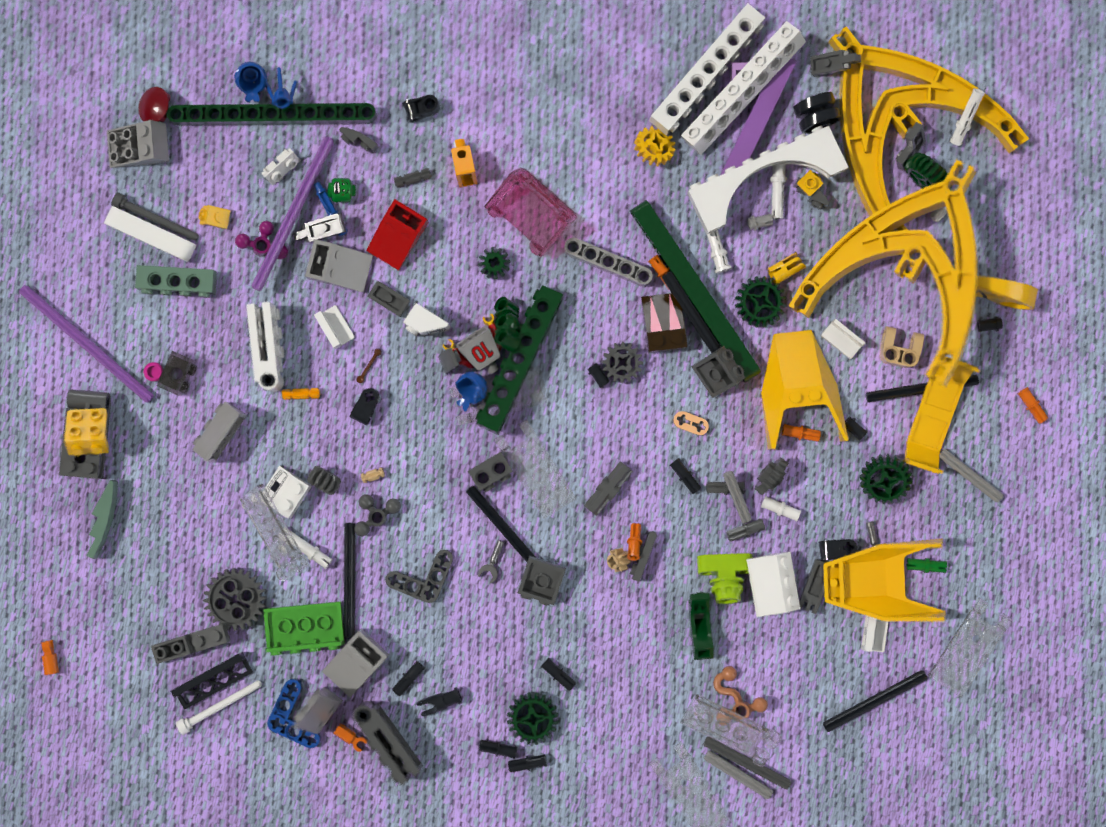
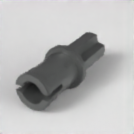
[706,481,745,495]
[726,518,765,542]

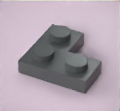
[896,122,926,171]

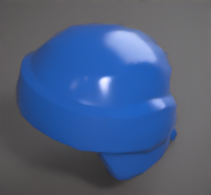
[234,62,267,103]
[455,371,487,412]

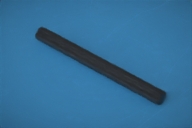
[662,272,721,353]
[866,375,979,402]
[466,486,536,562]
[344,523,355,638]
[823,670,928,732]

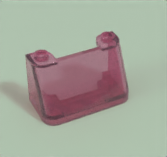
[484,168,577,257]

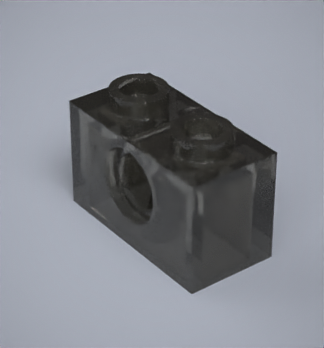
[156,351,197,396]

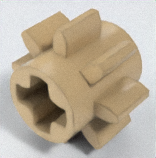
[607,548,631,572]

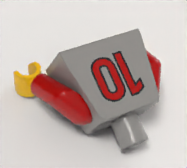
[443,313,502,374]

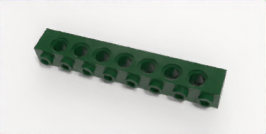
[475,285,563,435]

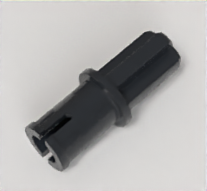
[670,458,701,494]
[541,657,576,691]
[392,660,425,696]
[478,740,518,759]
[508,754,547,772]

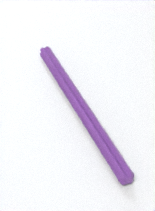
[252,136,334,291]
[19,285,154,403]

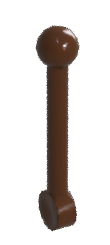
[356,348,382,383]

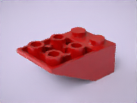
[366,199,429,271]

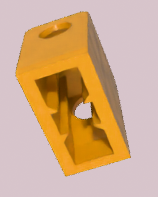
[451,139,478,188]

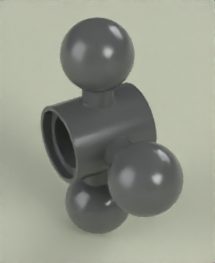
[354,494,401,537]

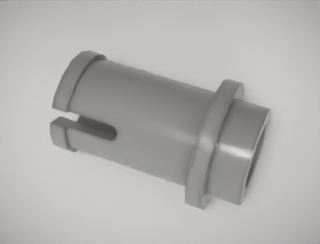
[747,213,773,231]

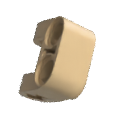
[880,326,924,368]

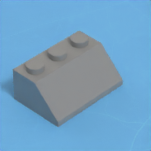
[192,402,247,463]

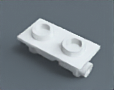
[261,148,301,186]

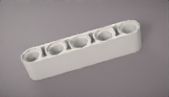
[104,206,197,262]

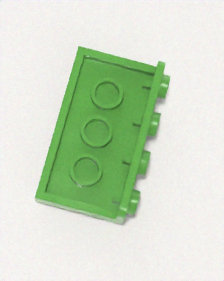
[263,601,345,656]

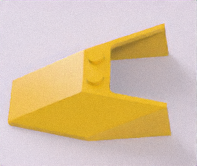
[761,330,849,450]
[823,538,946,621]

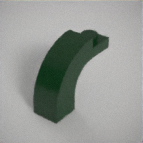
[688,592,714,660]

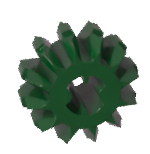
[478,247,511,280]

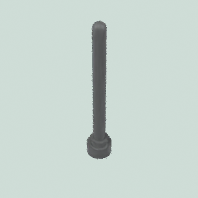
[111,192,199,240]

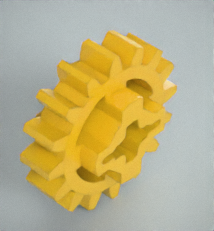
[634,126,676,166]

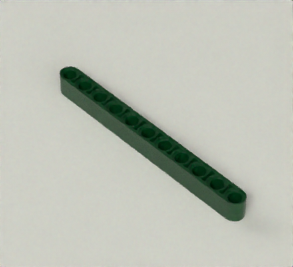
[167,103,377,126]
[630,200,761,383]

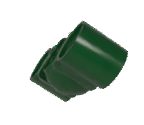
[494,296,520,352]

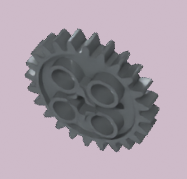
[203,568,267,631]

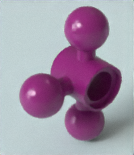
[235,221,288,260]

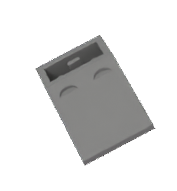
[107,120,169,168]
[305,239,373,293]
[322,628,390,697]
[293,687,343,734]

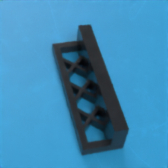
[171,652,253,710]

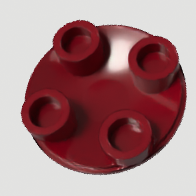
[138,87,171,122]

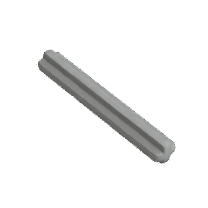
[939,449,1003,502]
[704,751,773,799]

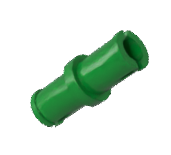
[906,558,947,573]

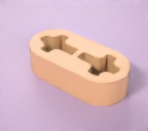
[673,411,709,435]

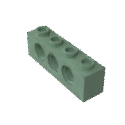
[135,265,217,298]

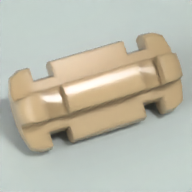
[361,467,385,483]

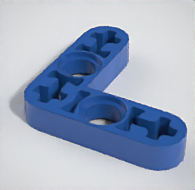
[267,678,321,748]

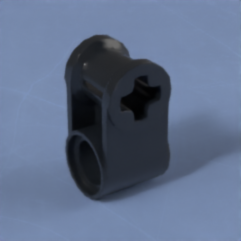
[402,95,440,123]
[350,388,380,426]
[819,539,857,561]

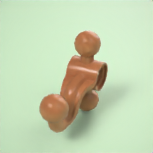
[713,666,768,724]

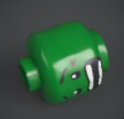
[328,178,356,203]

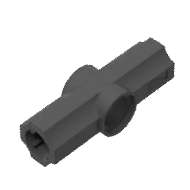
[584,461,633,516]

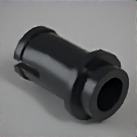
[977,316,1003,332]
[587,363,610,388]
[845,417,867,440]

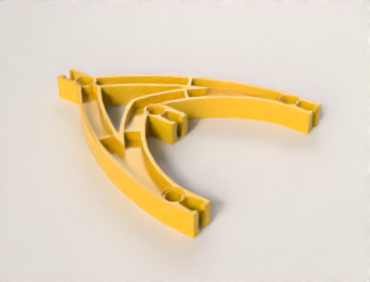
[828,26,1029,231]
[789,159,978,387]

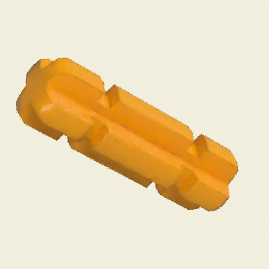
[282,388,320,400]

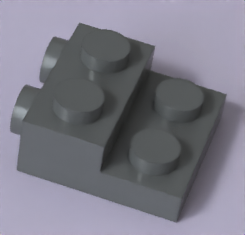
[691,346,746,398]
[517,556,566,606]

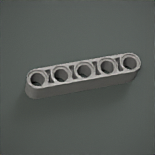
[564,238,653,287]

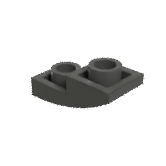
[339,127,379,153]
[793,177,829,209]
[438,348,461,374]

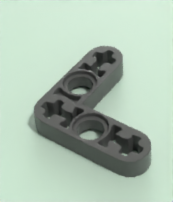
[385,549,453,603]

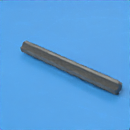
[703,736,791,790]

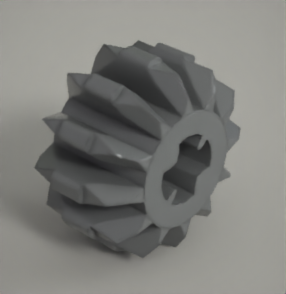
[307,466,341,495]

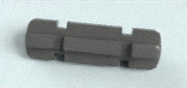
[394,168,431,188]

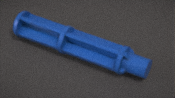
[313,181,348,236]

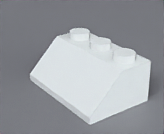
[746,552,800,617]

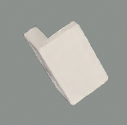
[314,305,354,349]
[821,319,865,359]
[861,615,888,652]

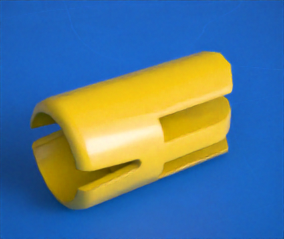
[768,252,806,284]

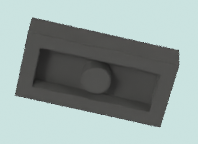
[367,280,410,317]

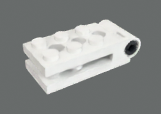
[246,302,284,392]

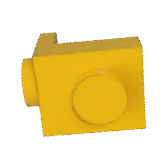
[797,170,824,196]
[198,205,231,229]

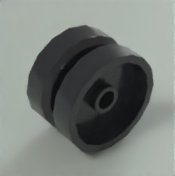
[793,92,842,134]

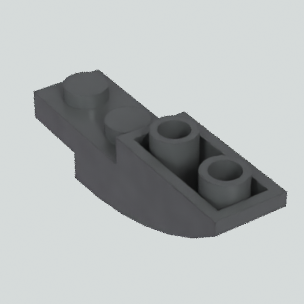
[151,623,230,664]

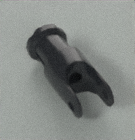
[416,687,463,717]

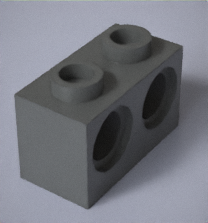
[468,452,513,492]

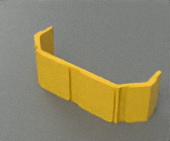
[904,356,980,474]

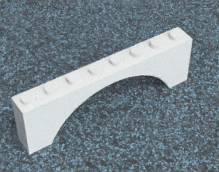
[687,125,848,235]

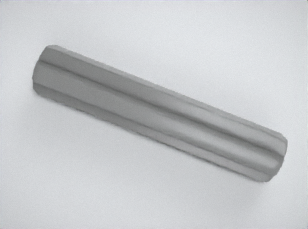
[723,471,752,523]

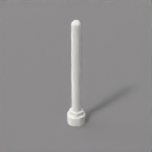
[176,680,262,735]

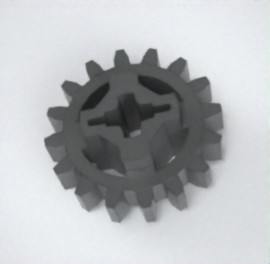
[601,342,643,384]
[755,457,788,495]

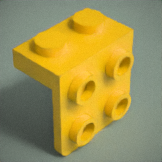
[64,408,109,456]

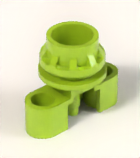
[697,553,753,604]

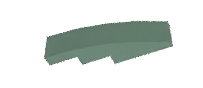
[86,480,118,559]

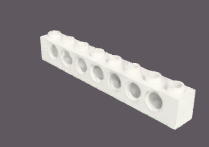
[649,3,765,135]
[681,21,806,155]

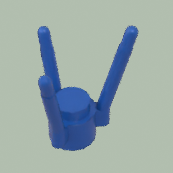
[266,67,297,108]

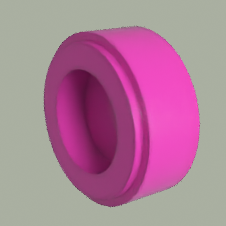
[144,362,164,382]

